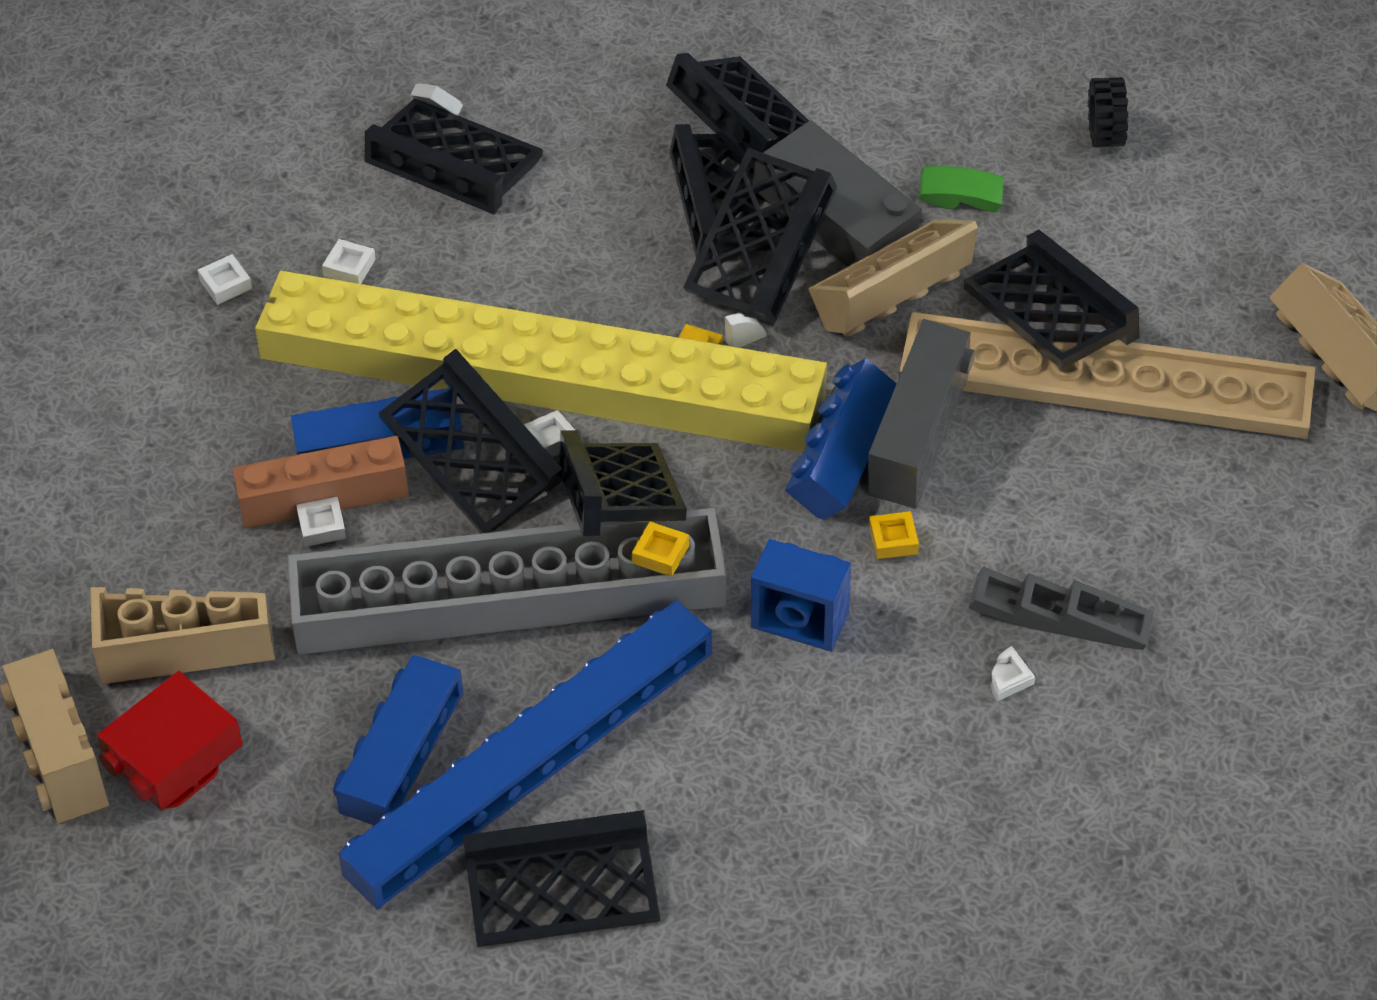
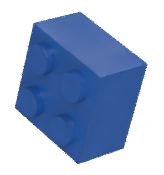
[751,539,851,652]

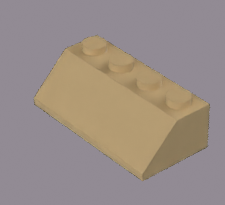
[808,219,978,336]
[1269,263,1377,411]

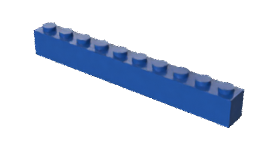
[338,600,712,910]

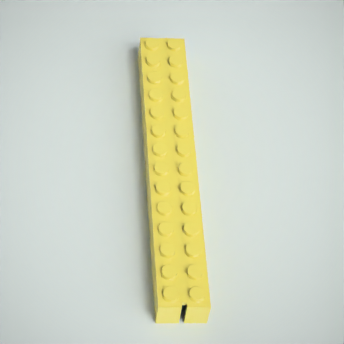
[255,270,827,453]

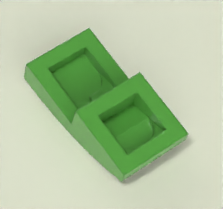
[918,166,1004,212]

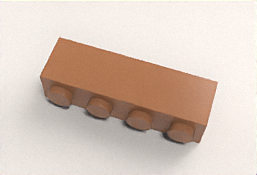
[232,435,409,529]

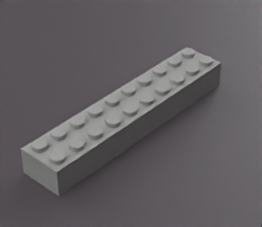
[288,508,727,655]

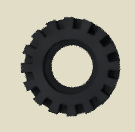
[1088,77,1129,147]

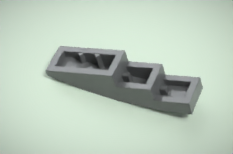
[969,566,1154,650]

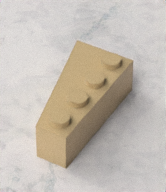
[90,587,275,684]
[0,649,109,824]

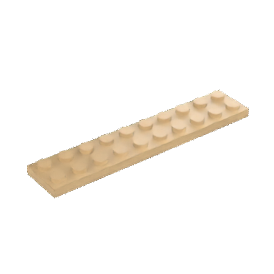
[899,312,1316,439]

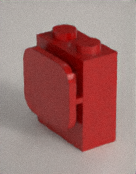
[97,670,243,811]

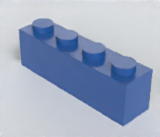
[785,358,897,520]
[290,388,464,459]
[333,654,464,826]

